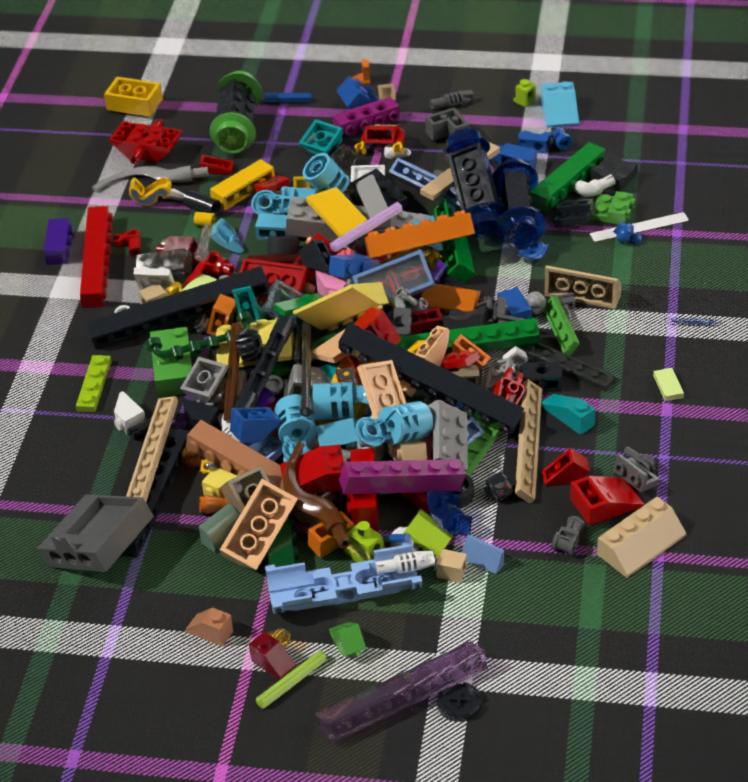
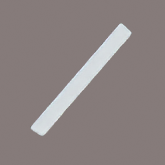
[590,213,689,241]

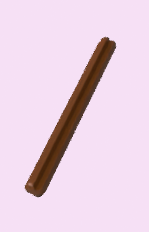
[223,322,242,423]

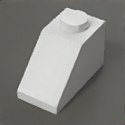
[114,391,145,435]

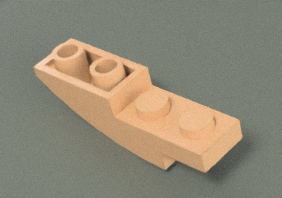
[400,326,450,397]

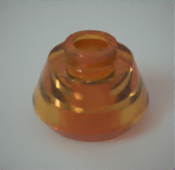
[181,447,206,468]

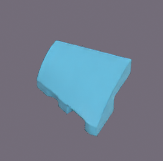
[210,218,244,254]

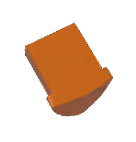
[352,59,370,84]

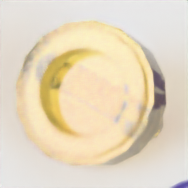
[268,628,291,648]

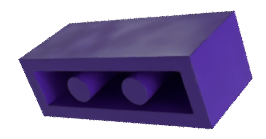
[44,218,74,265]

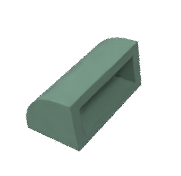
[199,503,240,553]

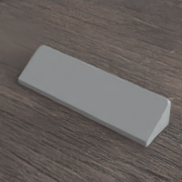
[355,174,392,229]

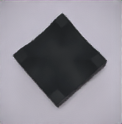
[591,152,638,191]
[442,306,489,330]

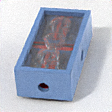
[352,250,436,307]

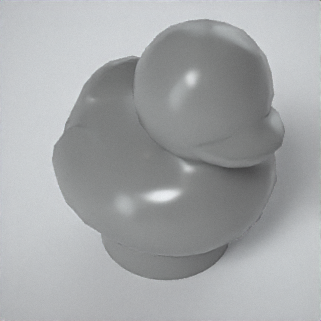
[525,291,546,315]

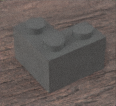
[425,107,470,145]

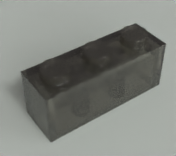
[136,248,192,278]

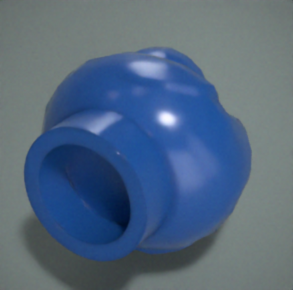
[613,221,642,244]

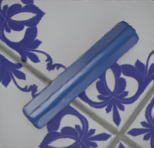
[265,93,312,103]

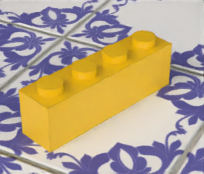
[210,159,275,211]

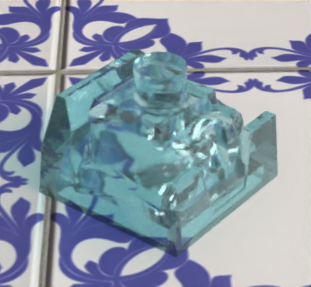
[260,279,306,327]

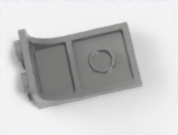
[427,400,468,471]

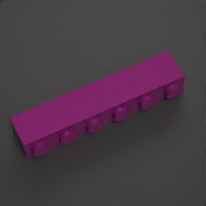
[339,459,466,494]

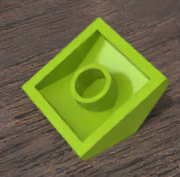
[403,509,454,558]

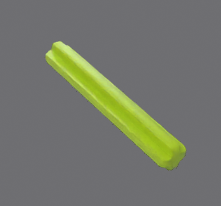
[256,650,327,709]

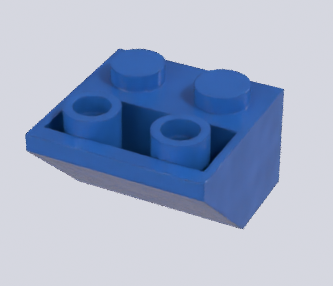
[337,76,379,109]

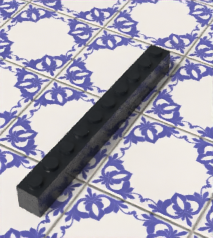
[87,266,270,349]
[338,322,525,434]

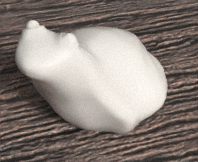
[384,143,411,159]

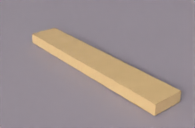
[420,141,500,201]

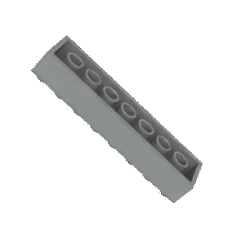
[285,197,430,251]

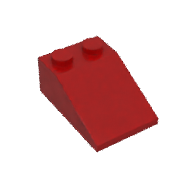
[280,444,344,493]

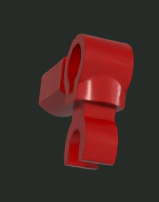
[113,229,142,257]

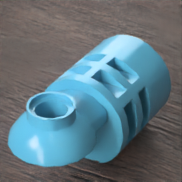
[303,153,354,205]
[251,186,318,215]
[313,382,369,421]
[275,394,316,462]
[355,401,433,447]

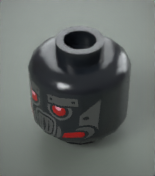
[484,472,515,502]

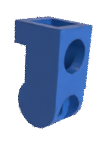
[518,131,550,154]

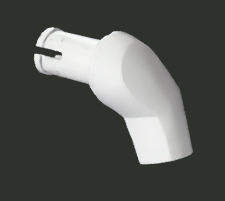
[574,174,616,197]

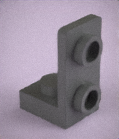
[492,297,524,324]

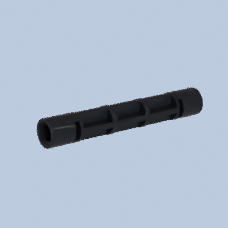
[234,315,295,408]

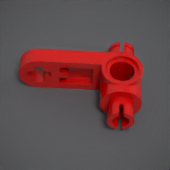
[182,251,235,289]

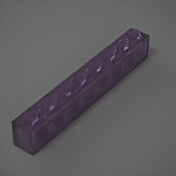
[315,641,488,743]

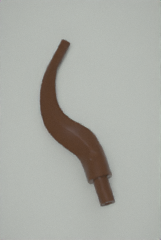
[283,442,351,549]

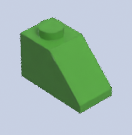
[329,622,366,658]

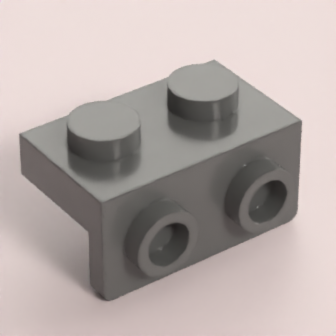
[613,454,660,492]

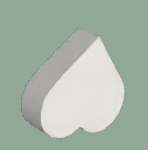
[503,346,528,366]

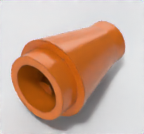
[199,495,228,515]

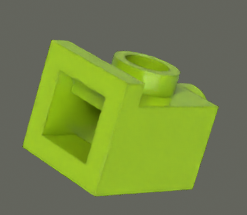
[513,79,536,107]

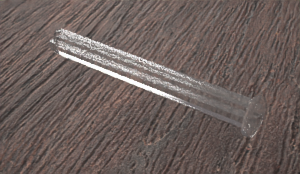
[195,224,212,261]

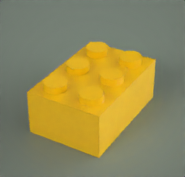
[104,77,163,117]

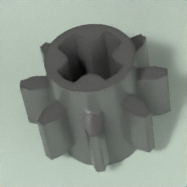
[476,296,496,319]

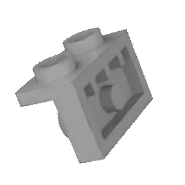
[485,357,520,392]

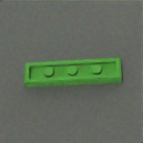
[544,295,580,356]

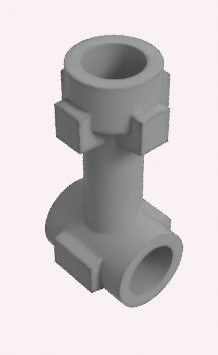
[395,287,428,312]

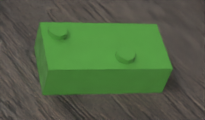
[150,327,192,398]

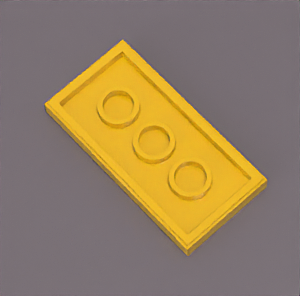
[306,187,373,237]

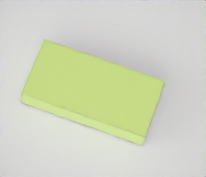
[653,368,684,401]

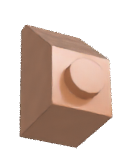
[185,608,233,646]

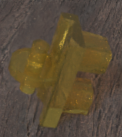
[424,246,443,273]

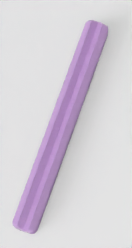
[330,202,402,252]

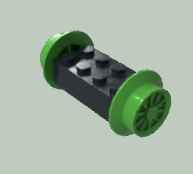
[210,71,262,154]

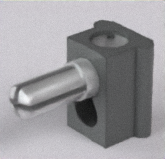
[557,293,576,319]

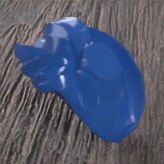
[517,238,548,262]

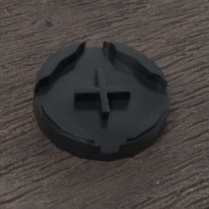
[437,682,482,722]

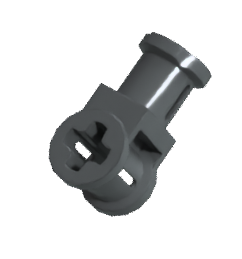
[552,516,585,556]

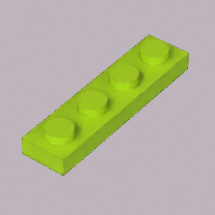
[76,355,112,412]

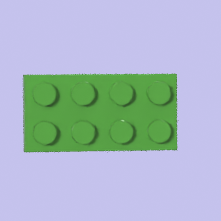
[465,415,501,477]

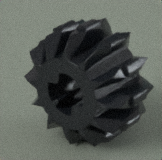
[235,329,264,362]

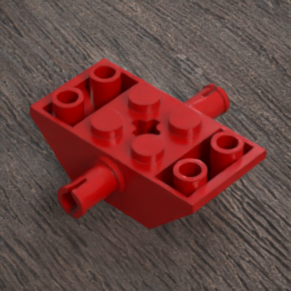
[109,119,183,165]

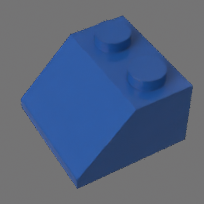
[230,407,281,445]

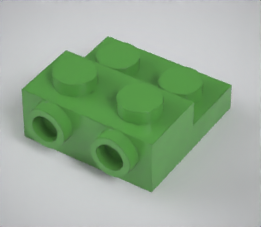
[590,191,636,225]

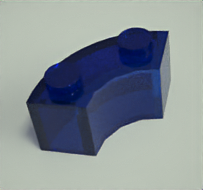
[427,490,472,537]

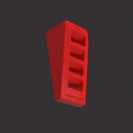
[199,155,234,174]

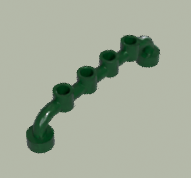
[146,311,253,361]

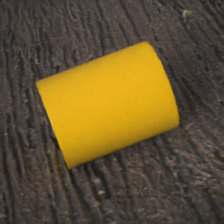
[194,212,215,228]

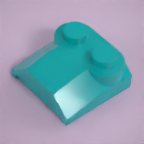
[298,119,344,155]

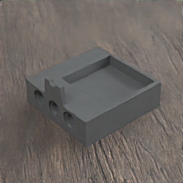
[37,494,154,572]

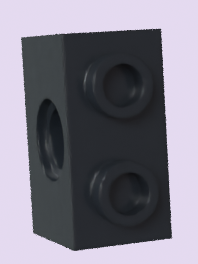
[523,362,562,392]

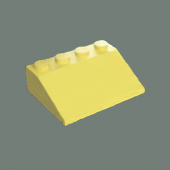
[293,282,389,332]
[216,317,294,367]

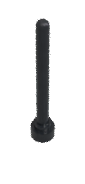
[294,317,308,363]

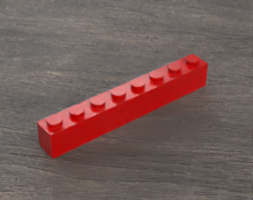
[80,206,113,308]

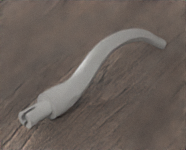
[92,166,209,192]

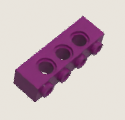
[332,97,400,138]

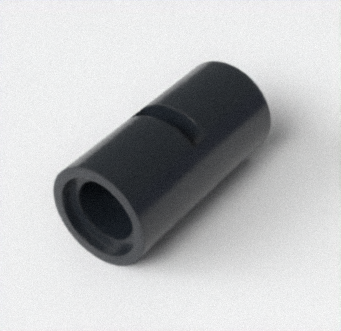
[183,190,221,216]

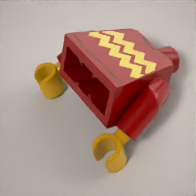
[355,124,405,155]

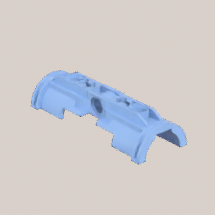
[265,541,422,614]

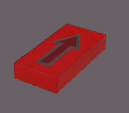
[254,175,290,192]

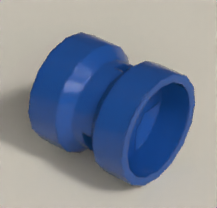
[550,128,573,150]

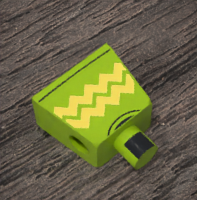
[344,521,385,562]

